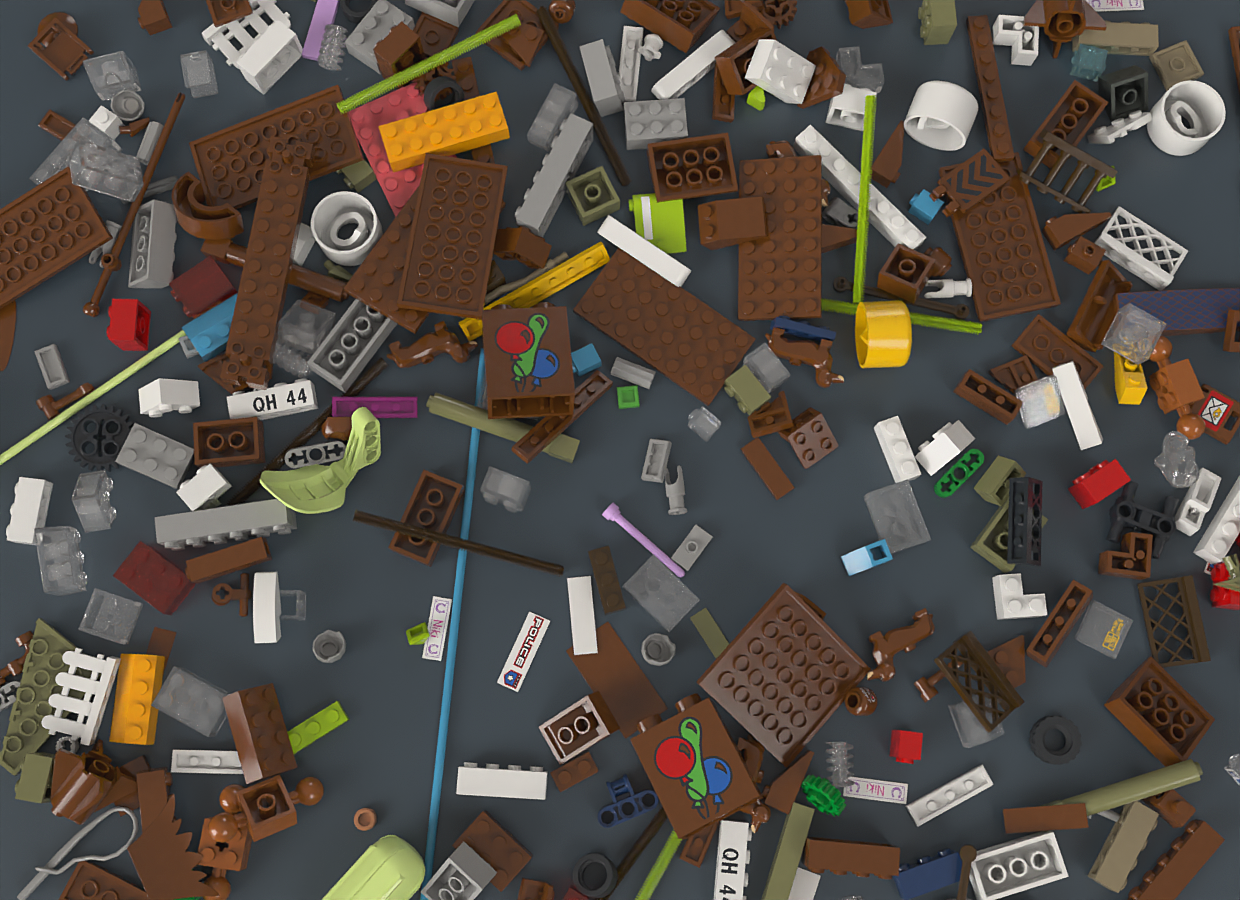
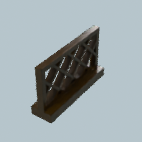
[1137,575,1211,668]
[934,631,1024,733]

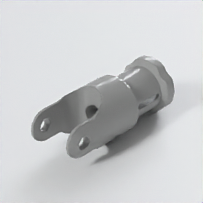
[89,220,122,268]
[665,465,687,515]

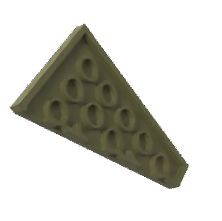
[0,618,102,776]

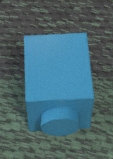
[908,189,944,225]
[571,343,601,377]

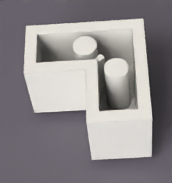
[992,15,1039,66]
[139,378,200,417]
[915,420,975,476]
[176,464,232,511]
[992,573,1047,620]

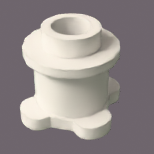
[638,34,663,61]

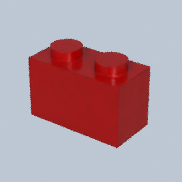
[890,730,923,764]

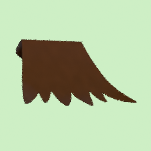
[127,794,220,900]

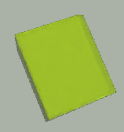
[747,86,765,111]

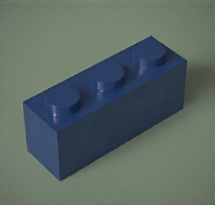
[893,848,962,900]

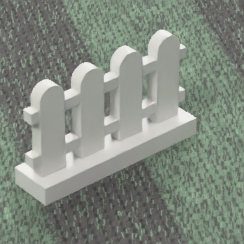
[202,0,291,69]
[42,648,121,746]

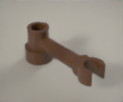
[36,382,95,420]
[913,655,964,702]

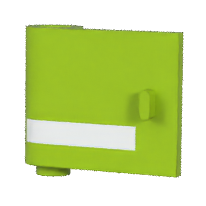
[629,193,687,254]

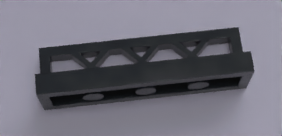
[1007,477,1043,566]

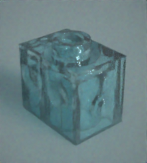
[1070,43,1108,82]

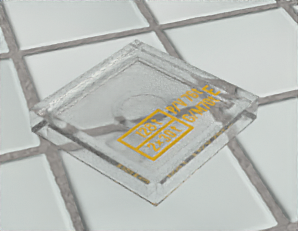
[1015,375,1066,429]
[1074,600,1133,659]

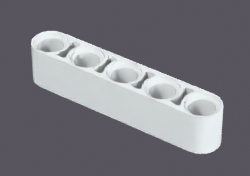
[651,30,735,100]
[597,215,692,287]

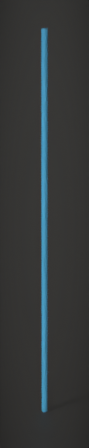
[420,348,486,900]

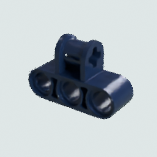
[598,774,659,828]

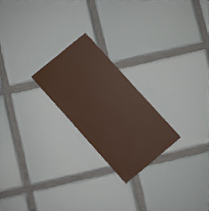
[566,621,668,739]

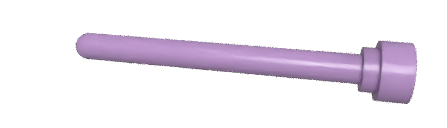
[602,503,685,577]

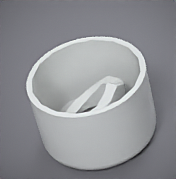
[904,81,978,151]
[1147,81,1226,156]
[311,191,383,266]

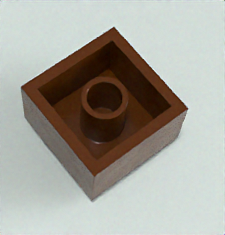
[877,243,936,303]

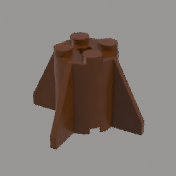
[1023,0,1107,59]
[50,739,138,825]

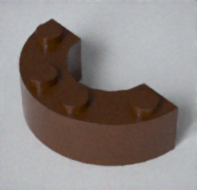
[172,171,244,240]

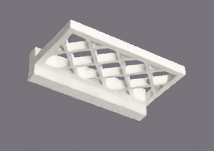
[1094,206,1188,291]

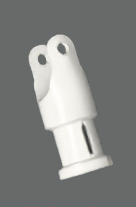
[924,278,972,298]

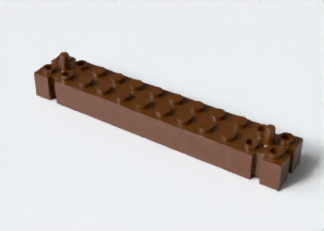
[220,136,315,390]

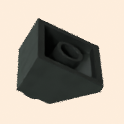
[1098,65,1148,121]

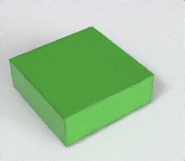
[617,385,640,409]

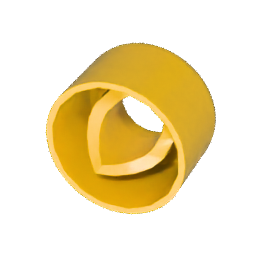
[855,301,912,368]

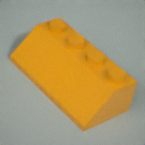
[109,654,165,745]

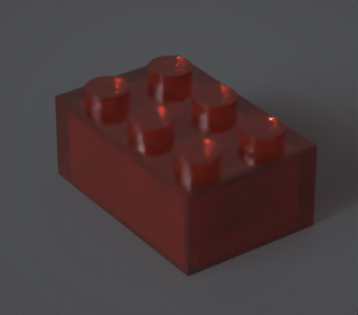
[113,541,196,616]

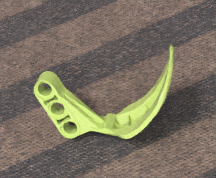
[260,407,381,514]

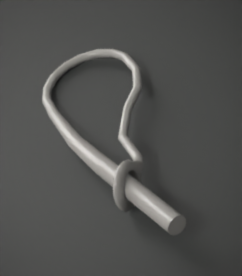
[17,806,138,900]

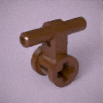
[212,573,251,617]

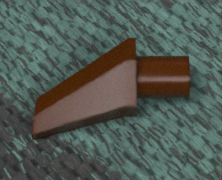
[119,117,149,137]

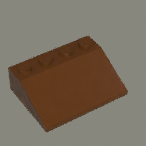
[620,0,720,53]
[647,133,738,203]
[1104,656,1215,767]

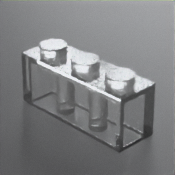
[527,83,578,152]

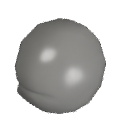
[111,90,145,121]
[313,630,346,663]
[641,633,676,666]

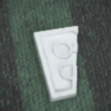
[1087,110,1152,144]

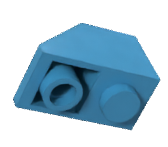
[841,539,893,576]

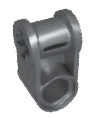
[822,197,858,229]

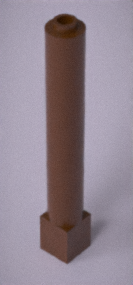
[201,238,350,302]

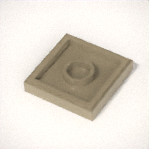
[1149,40,1204,91]

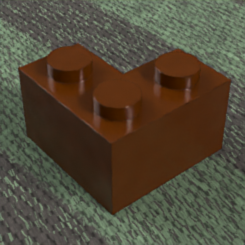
[493,226,552,269]
[1098,532,1153,580]

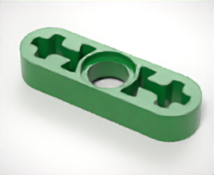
[934,449,984,498]

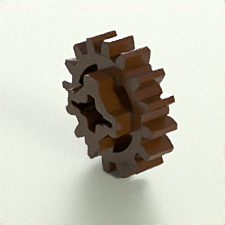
[759,0,797,29]
[412,57,456,102]

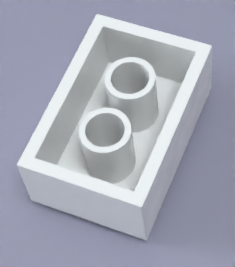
[236,20,303,95]
[745,39,816,104]

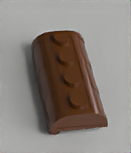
[1067,260,1133,352]

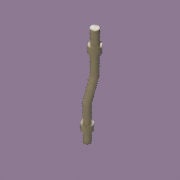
[461,252,569,320]

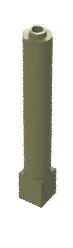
[426,392,580,463]
[1037,759,1203,832]

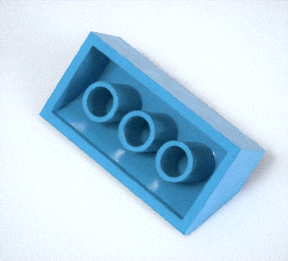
[181,293,238,362]

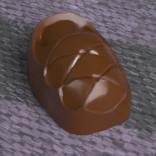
[322,417,352,440]

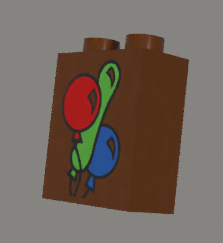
[482,302,575,419]
[630,693,763,840]

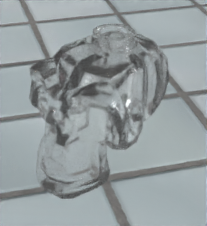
[1154,431,1199,488]

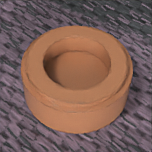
[354,808,377,831]

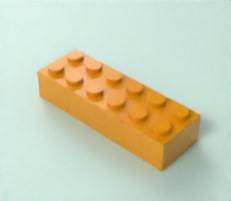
[378,92,510,173]

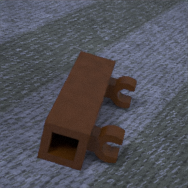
[185,537,273,584]

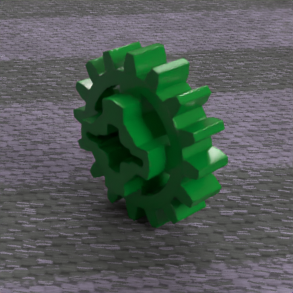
[801,774,846,816]

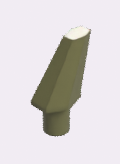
[324,260,353,282]

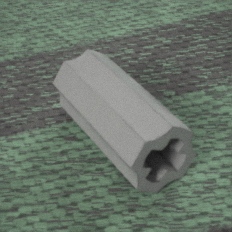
[136,121,164,165]
[611,357,656,389]

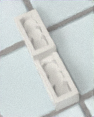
[1052,361,1103,450]

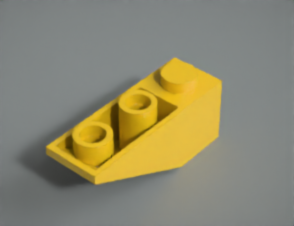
[1114,341,1148,405]

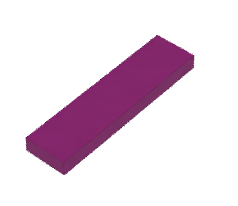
[332,397,418,418]

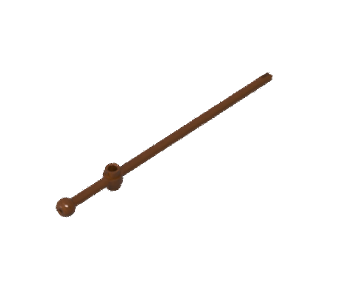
[83,92,185,317]

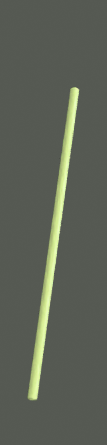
[0,330,186,465]

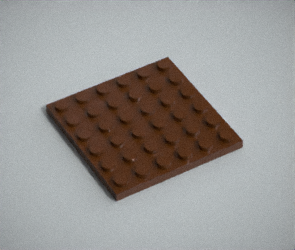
[696,583,871,768]

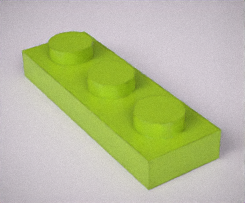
[287,701,349,754]

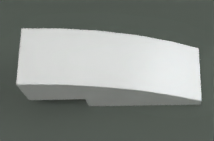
[1175,468,1221,536]
[253,572,281,643]

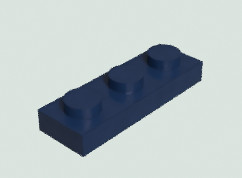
[770,316,836,342]

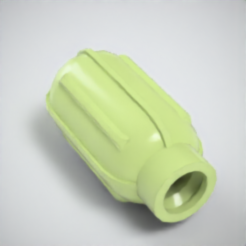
[322,835,425,900]

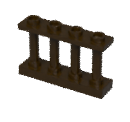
[1017,129,1118,214]

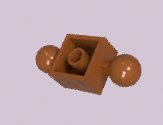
[1144,336,1205,440]
[208,774,324,842]
[197,784,252,900]

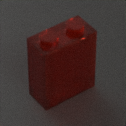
[169,255,238,319]

